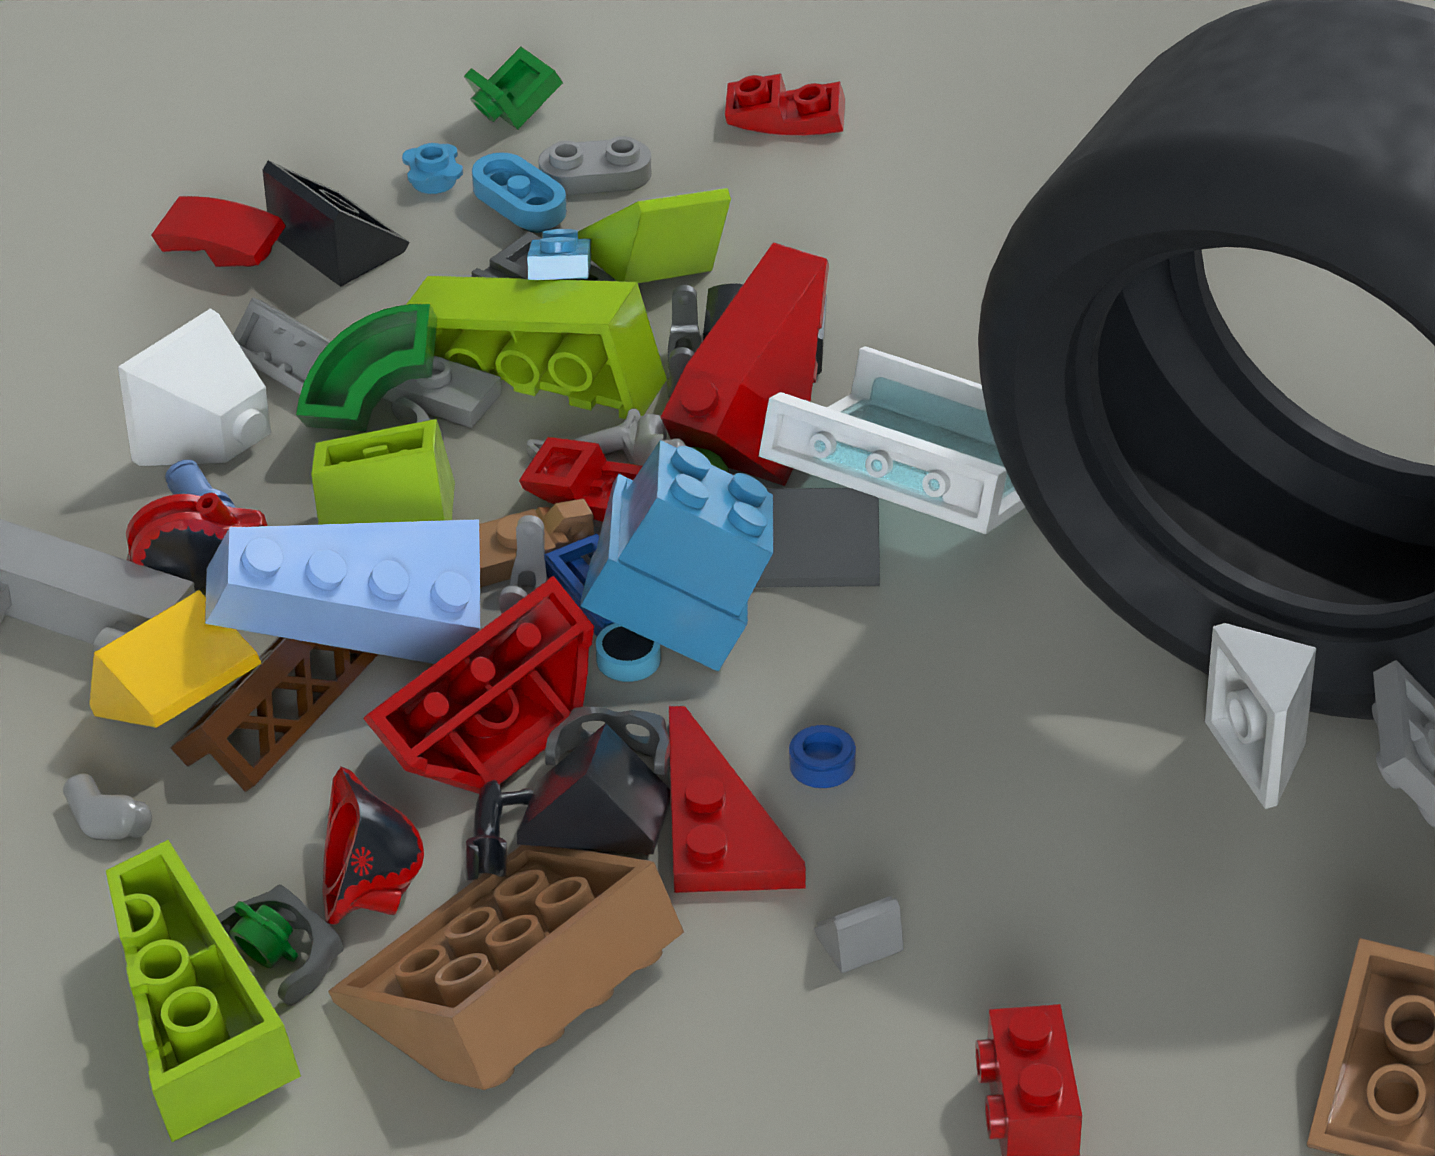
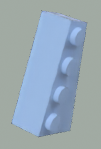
[205,519,480,664]

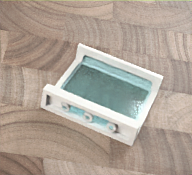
[759,346,1025,534]

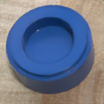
[789,725,856,788]

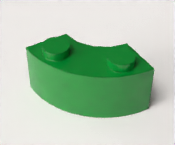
[296,304,438,432]

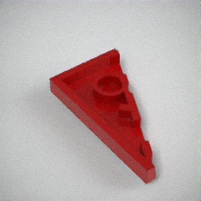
[669,706,806,893]

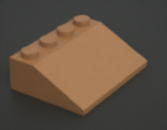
[328,845,684,1090]
[1307,938,1435,1156]

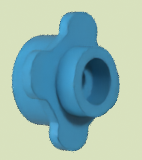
[402,143,463,194]

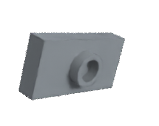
[233,297,331,394]
[382,356,502,428]

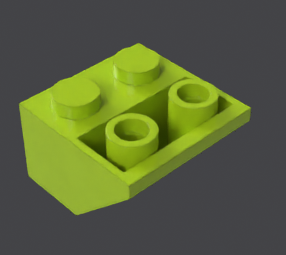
[311,419,455,525]

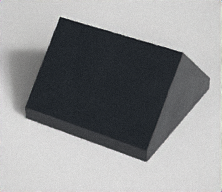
[262,160,410,287]
[517,723,671,855]

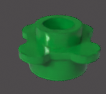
[229,901,299,968]

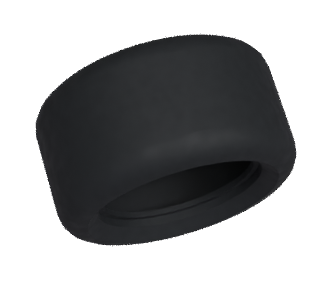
[978,0,1435,720]

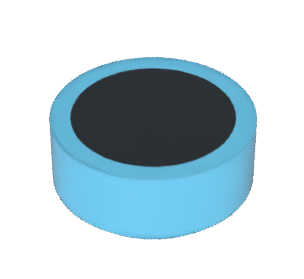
[596,623,661,682]

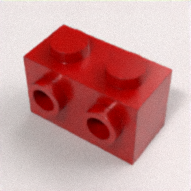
[975,1004,1082,1156]

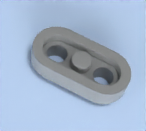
[538,136,652,195]

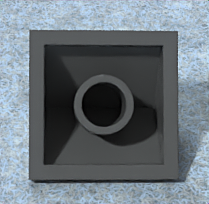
[755,488,880,588]

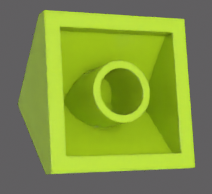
[578,188,731,283]

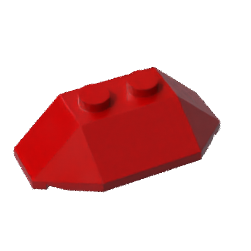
[363,576,594,794]

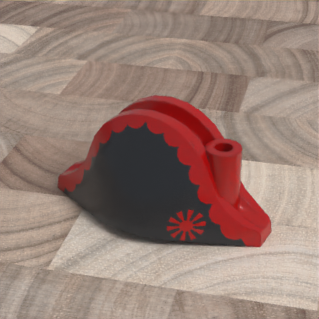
[126,493,267,591]
[322,766,424,925]

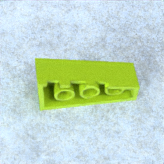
[406,276,667,419]
[105,839,301,1142]

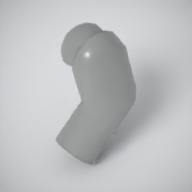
[633,414,685,466]
[63,774,152,840]

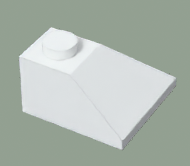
[118,309,271,466]

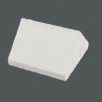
[1205,623,1316,809]

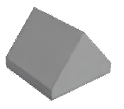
[814,896,904,973]

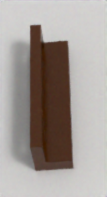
[170,637,379,792]

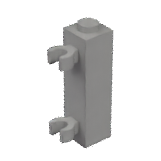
[0,519,195,651]

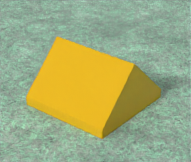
[89,590,262,728]

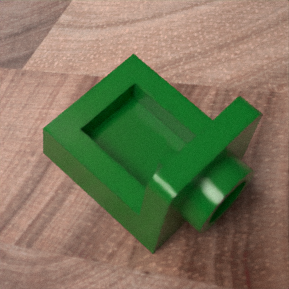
[463,46,563,130]

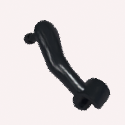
[465,780,534,880]

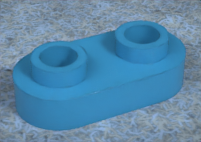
[472,153,567,233]

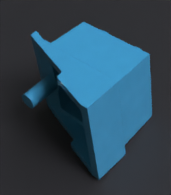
[580,440,773,671]

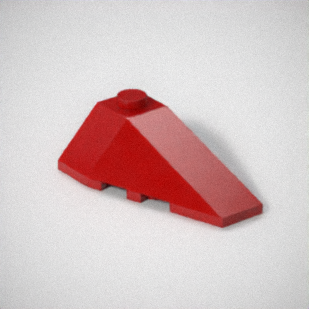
[660,242,829,486]

